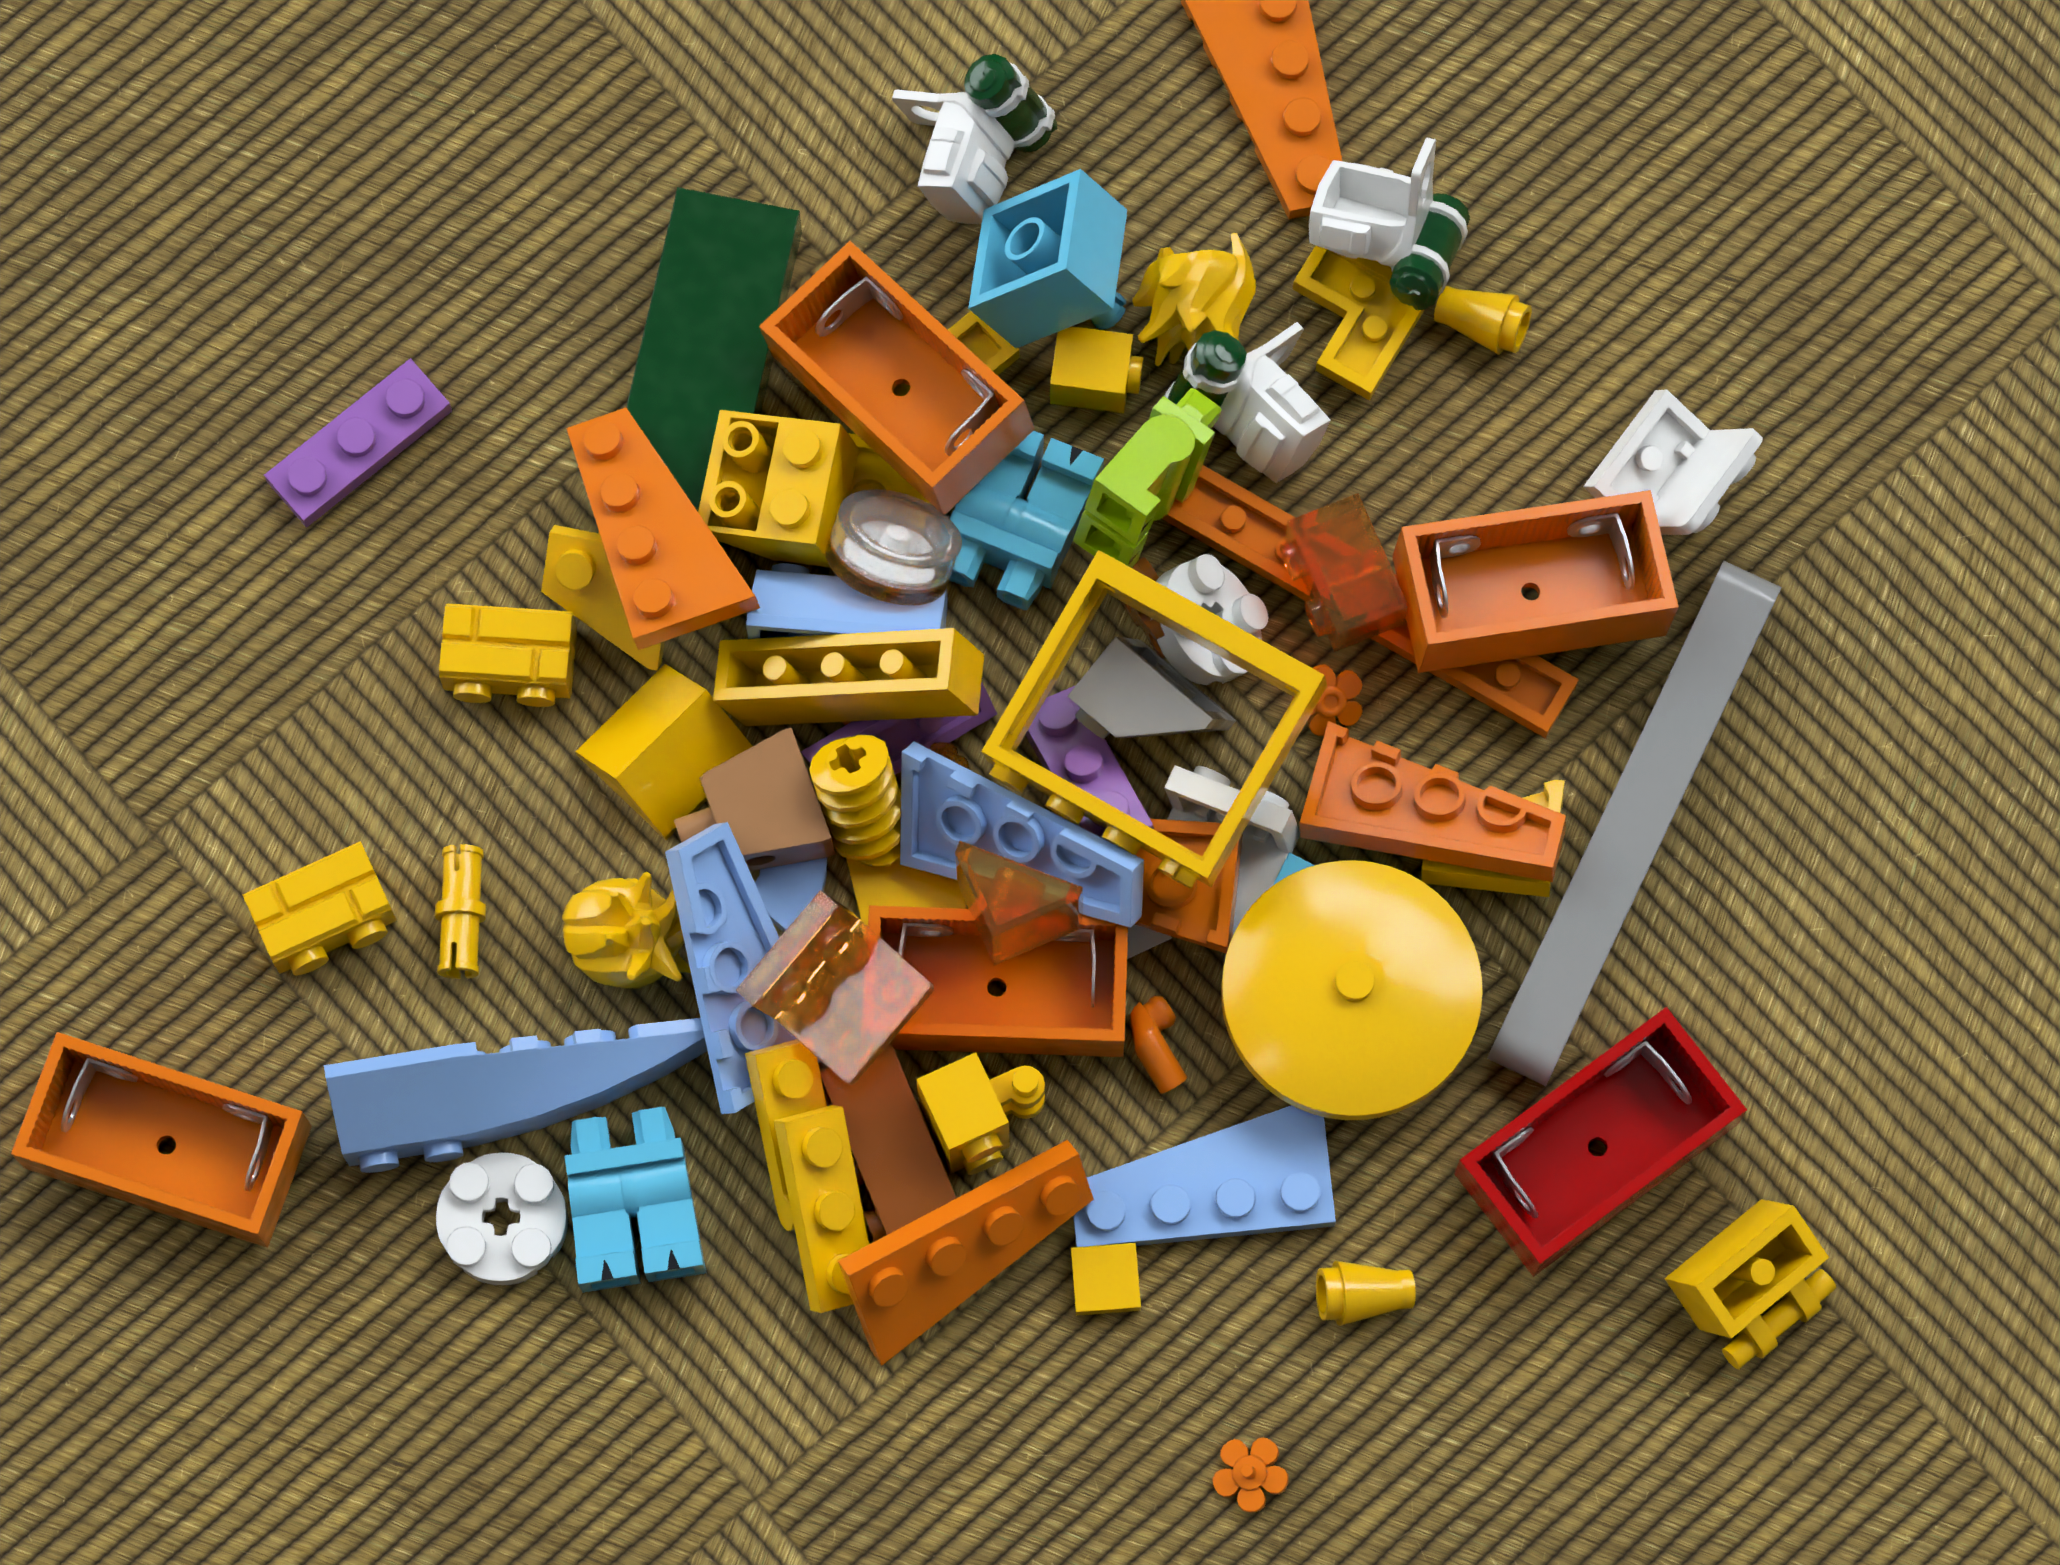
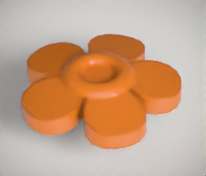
[1292,664,1363,736]
[1213,1437,1289,1512]

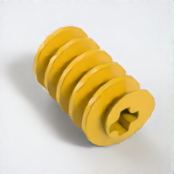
[809,735,901,867]

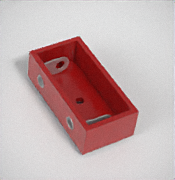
[1454,1007,1747,1277]

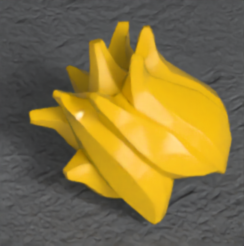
[1132,233,1256,366]
[562,872,691,988]

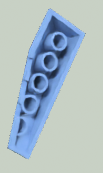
[324,1018,708,1173]

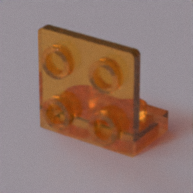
[736,890,934,1085]

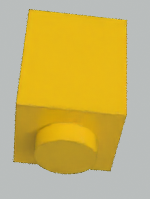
[1050,326,1144,413]

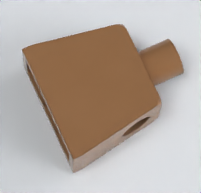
[674,727,835,871]

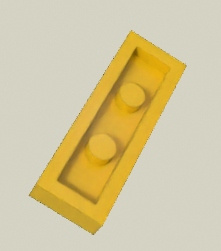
[774,1105,869,1313]

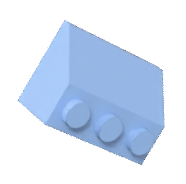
[746,563,948,639]

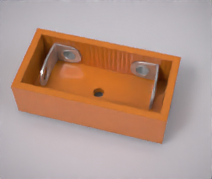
[759,241,1035,516]
[1392,490,1679,673]
[863,905,1128,1057]
[11,1032,312,1248]

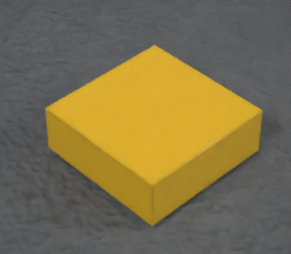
[1071,1243,1141,1316]

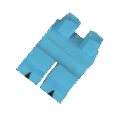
[943,431,1104,610]
[564,1107,706,1292]

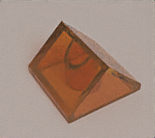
[955,841,1083,966]

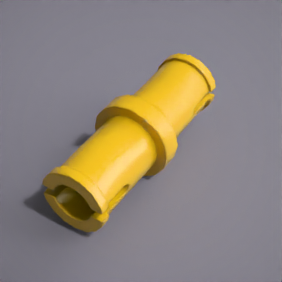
[435,844,486,979]

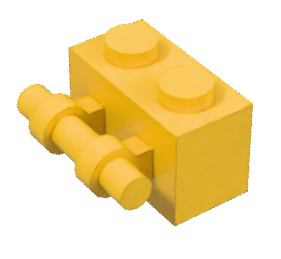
[916,1052,1045,1175]
[1664,1199,1837,1369]

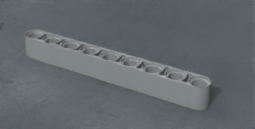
[1487,561,1782,1086]

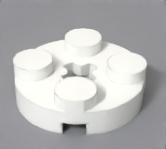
[1151,554,1268,685]
[436,1153,568,1285]

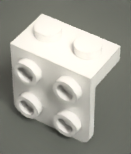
[1583,389,1763,535]
[1164,765,1300,937]

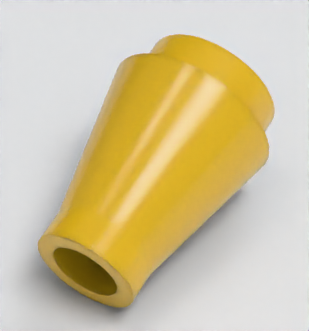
[1434,286,1532,355]
[1316,1261,1416,1326]

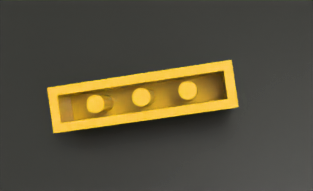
[713,628,984,726]

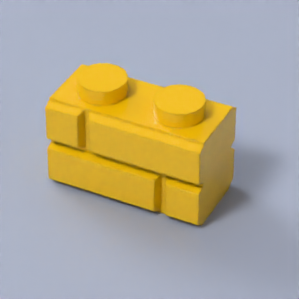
[439,604,577,707]
[243,841,397,976]

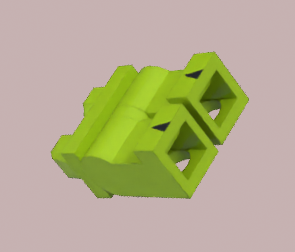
[1073,388,1222,568]

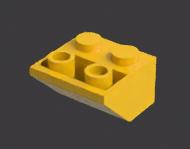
[698,410,859,568]

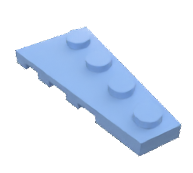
[900,741,1144,928]
[665,822,831,1114]
[1073,1105,1336,1247]

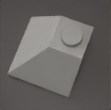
[1067,637,1236,739]

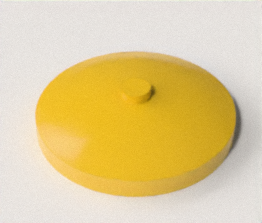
[1221,860,1483,1120]

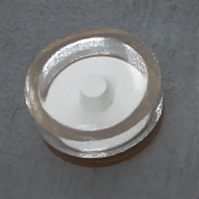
[825,489,962,605]

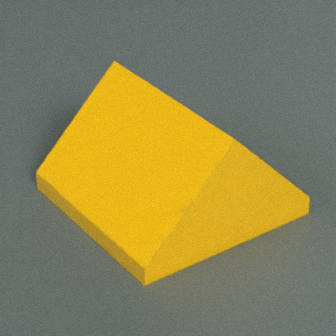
[575,664,753,840]

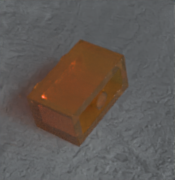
[1279,493,1409,652]

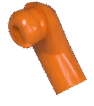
[1129,996,1188,1094]

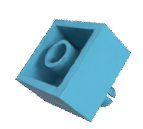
[968,169,1127,348]

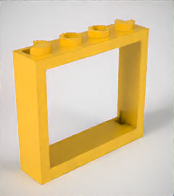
[981,550,1327,888]

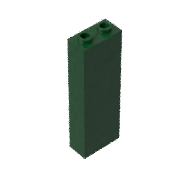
[597,187,802,557]

